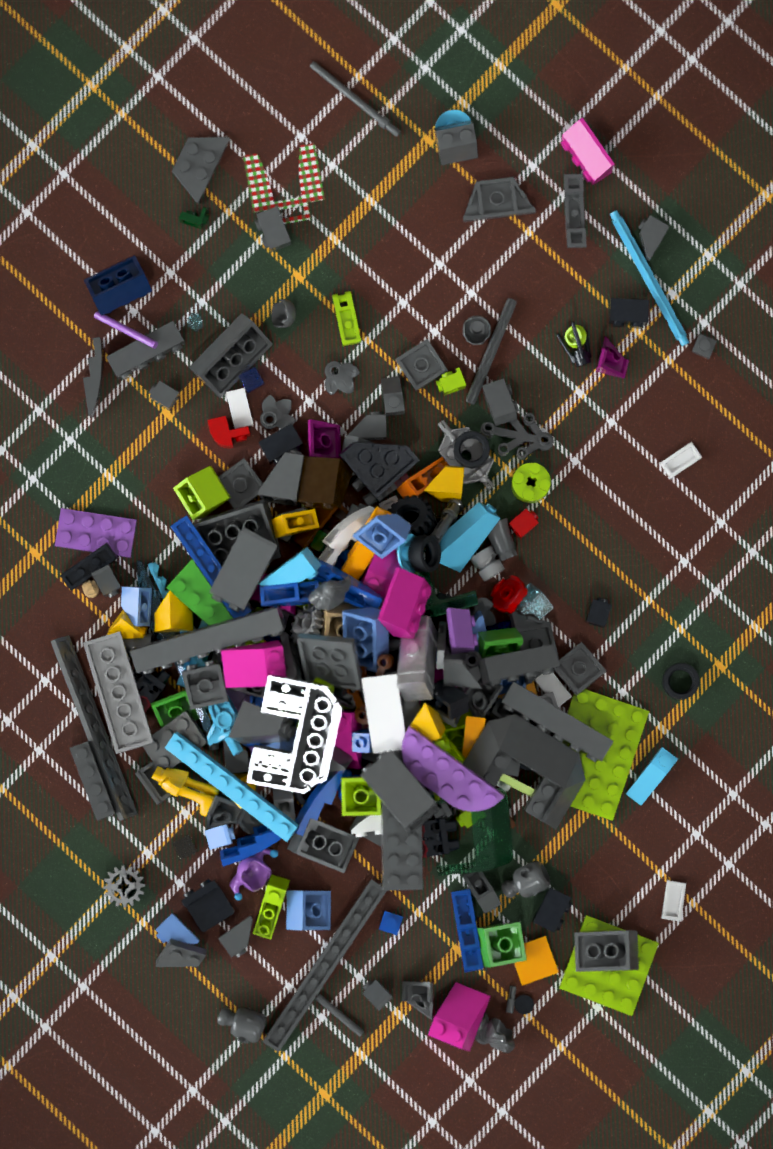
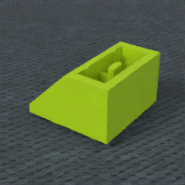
[173,466,231,520]

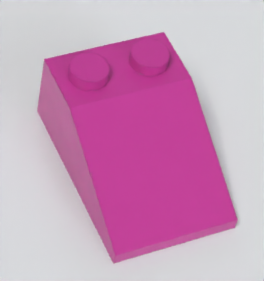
[360,547,401,599]
[221,640,286,688]
[334,710,362,769]
[428,982,491,1051]

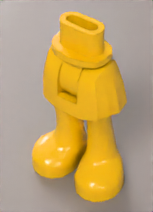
[152,766,220,817]

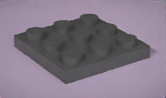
[297,633,363,690]

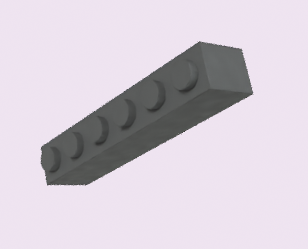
[500,682,614,763]

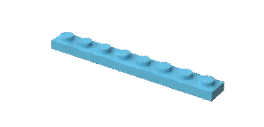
[165,731,299,842]

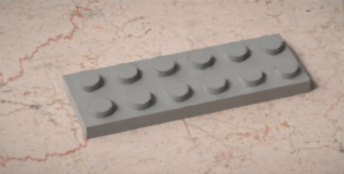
[83,631,154,754]

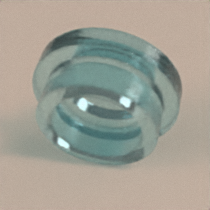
[188,313,203,332]

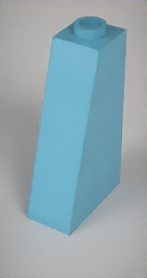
[425,502,500,573]

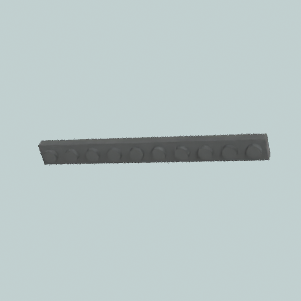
[50,635,138,821]
[263,879,386,1053]

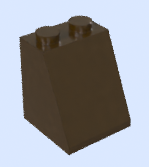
[298,456,353,510]

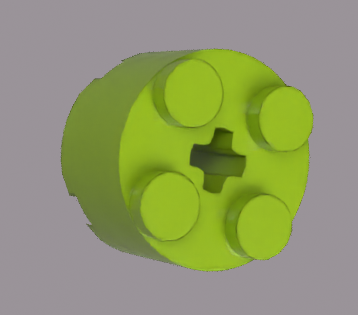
[511,463,551,503]

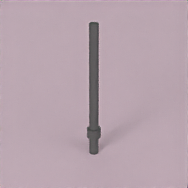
[310,61,401,137]

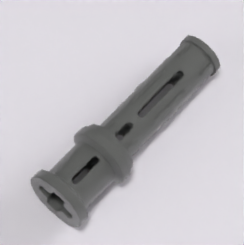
[430,498,464,543]

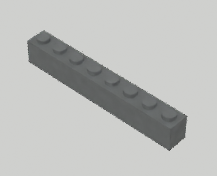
[130,605,286,674]

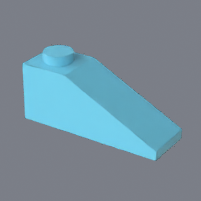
[259,547,321,586]
[626,747,678,806]

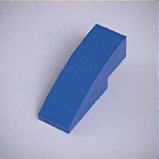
[259,581,320,607]

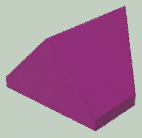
[596,336,629,379]

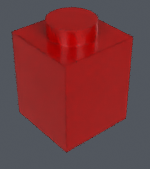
[509,508,539,540]

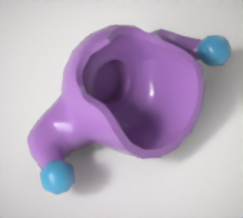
[229,848,278,901]

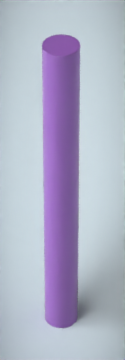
[94,311,158,349]

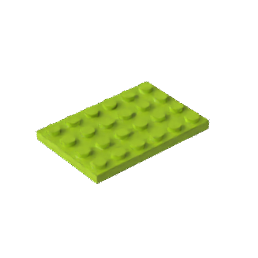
[561,689,649,821]

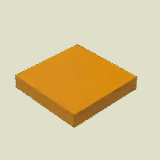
[514,936,559,986]

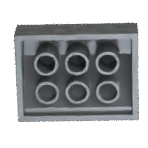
[192,499,282,566]

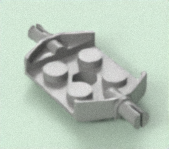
[438,420,495,491]

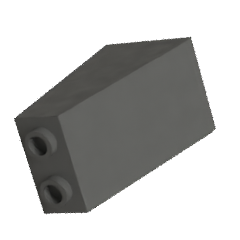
[210,527,278,612]
[361,750,439,835]

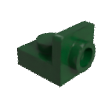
[179,207,210,230]

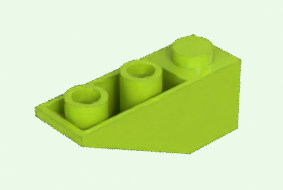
[253,875,290,940]

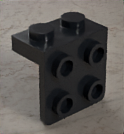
[181,879,234,932]

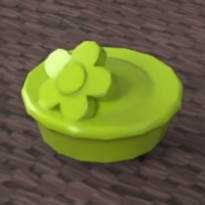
[565,325,587,348]

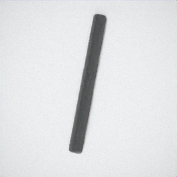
[466,298,517,404]

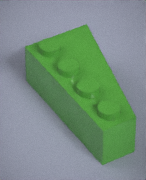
[166,559,233,626]

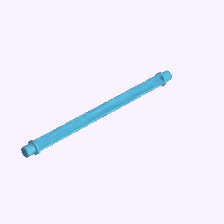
[610,210,689,347]

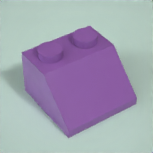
[446,608,478,654]

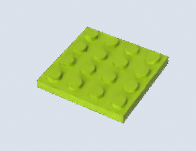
[559,915,659,1016]

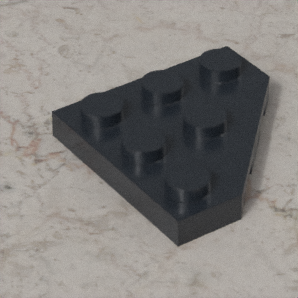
[339,442,420,498]

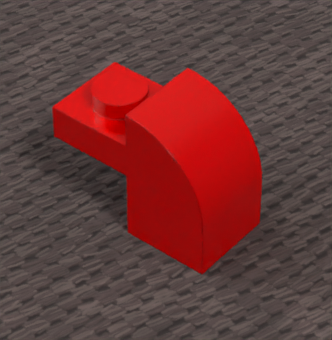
[207,416,250,448]

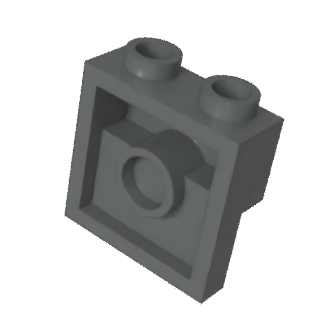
[182,660,229,710]

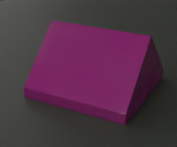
[308,419,341,459]

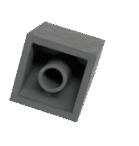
[258,451,304,507]
[229,701,296,744]

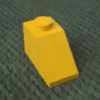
[271,509,319,538]

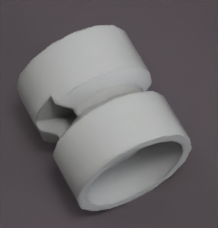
[470,546,505,582]

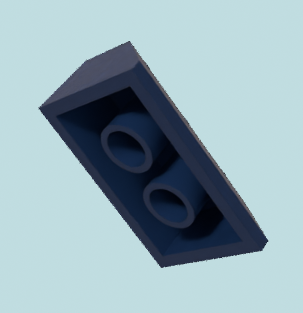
[84,255,152,316]

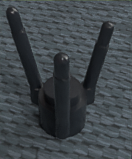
[556,322,592,367]

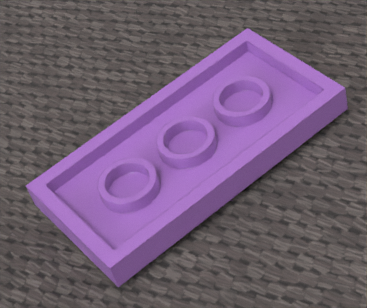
[55,508,137,558]

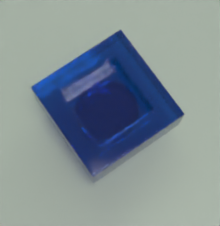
[239,367,264,393]

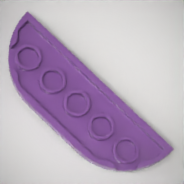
[402,726,504,811]

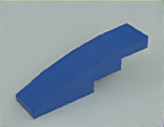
[312,558,383,608]
[295,770,346,836]
[220,817,290,866]
[451,889,484,973]

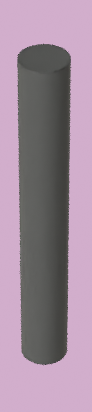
[315,994,364,1037]

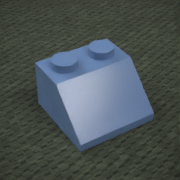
[286,891,331,930]

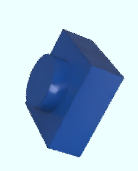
[379,911,403,935]

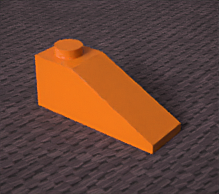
[396,457,449,499]

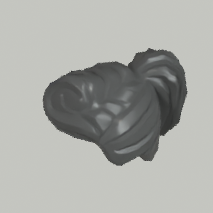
[308,576,352,610]
[475,1013,515,1053]

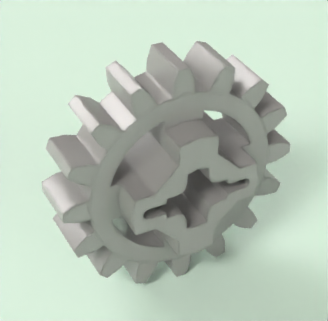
[290,604,324,644]
[103,865,146,908]

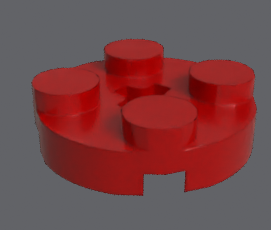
[491,575,528,613]

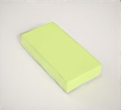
[499,774,535,797]

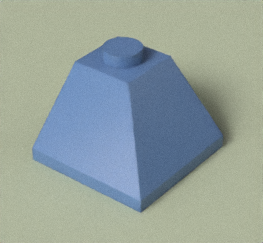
[353,514,411,559]

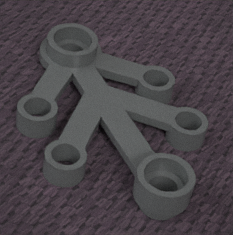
[480,413,554,460]

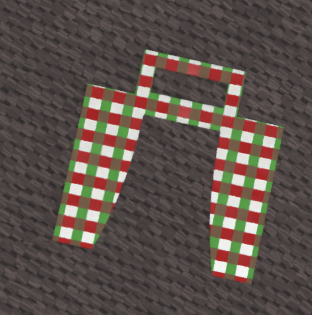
[243,143,325,224]

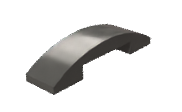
[564,174,587,248]

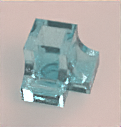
[516,583,554,620]

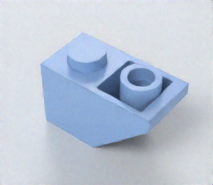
[205,824,236,850]

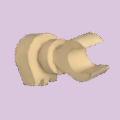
[82,580,99,598]

